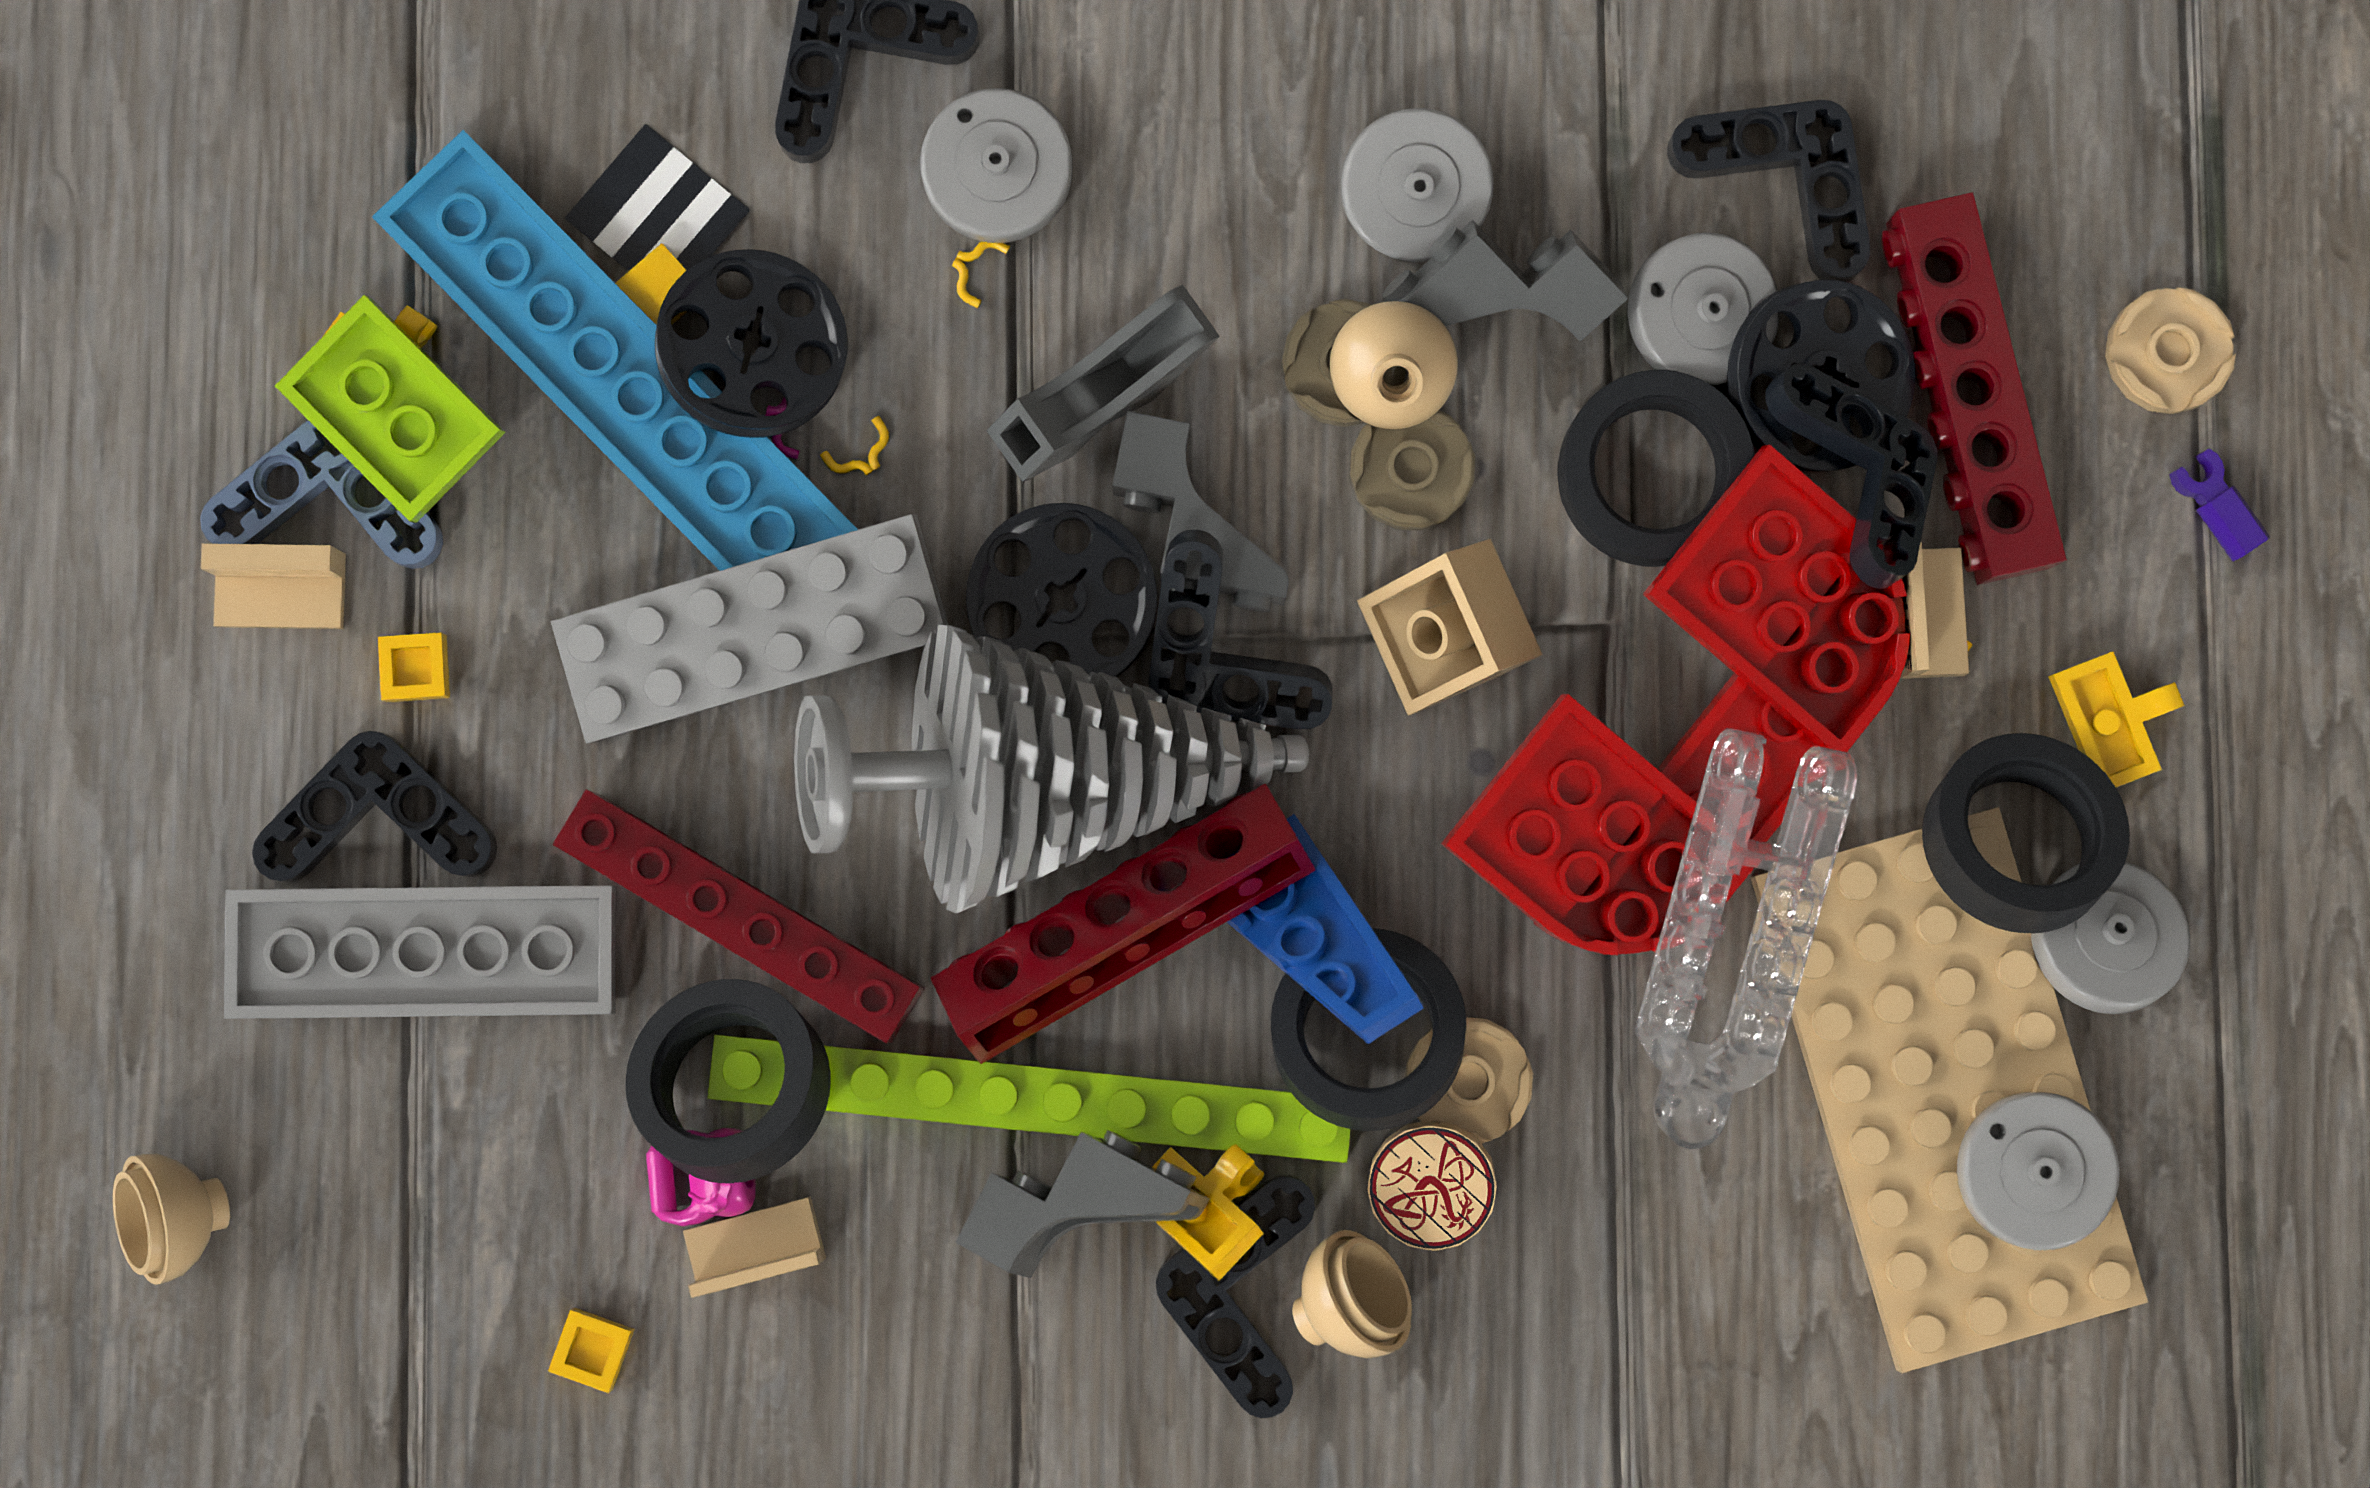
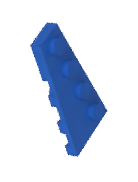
[1227,814,1424,1044]

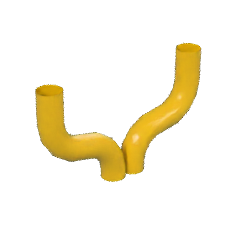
[952,241,1010,309]
[820,416,889,475]

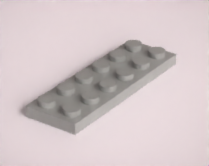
[550,514,948,744]
[224,885,616,1019]

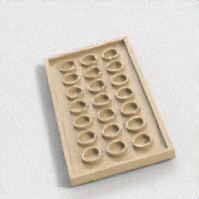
[1751,807,2148,1373]

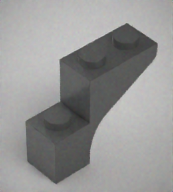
[1382,219,1628,342]
[986,284,1220,482]
[1112,411,1289,612]
[955,1130,1210,1278]

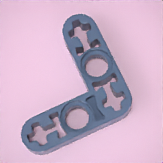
[200,420,443,569]

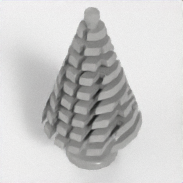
[794,625,1310,913]

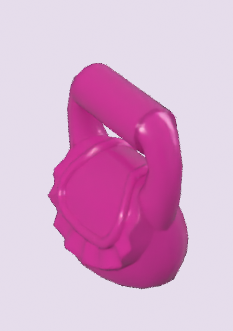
[646,1128,756,1227]

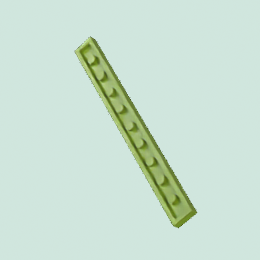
[707,1035,1351,1163]

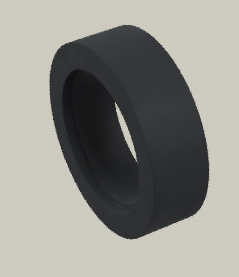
[1557,370,1755,567]
[1922,733,2130,934]
[1271,928,1466,1131]
[625,979,831,1183]

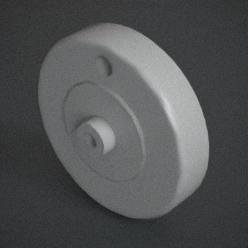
[920,88,1073,243]
[1340,108,1494,262]
[1628,233,1780,386]
[2031,862,2190,1014]
[1957,1092,2120,1250]

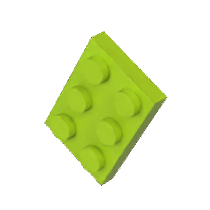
[275,295,506,523]

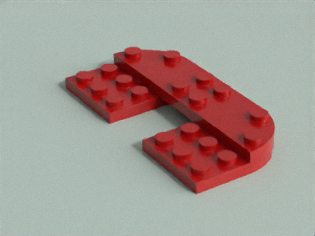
[1441,444,1911,956]

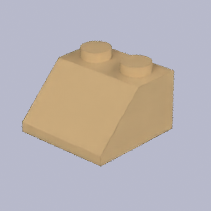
[1357,539,1543,716]

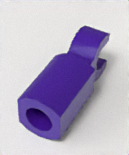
[2169,448,2270,562]

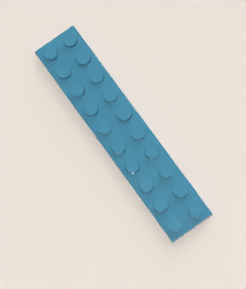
[372,130,858,571]

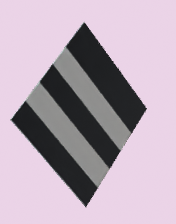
[565,124,750,271]

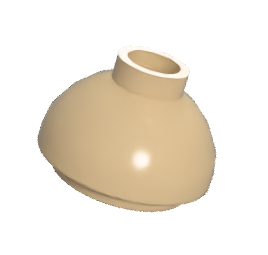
[1330,301,1458,429]
[113,1154,230,1285]
[1292,1230,1412,1358]

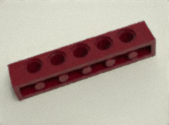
[1882,192,2067,586]
[930,783,1316,1064]
[552,789,925,1043]

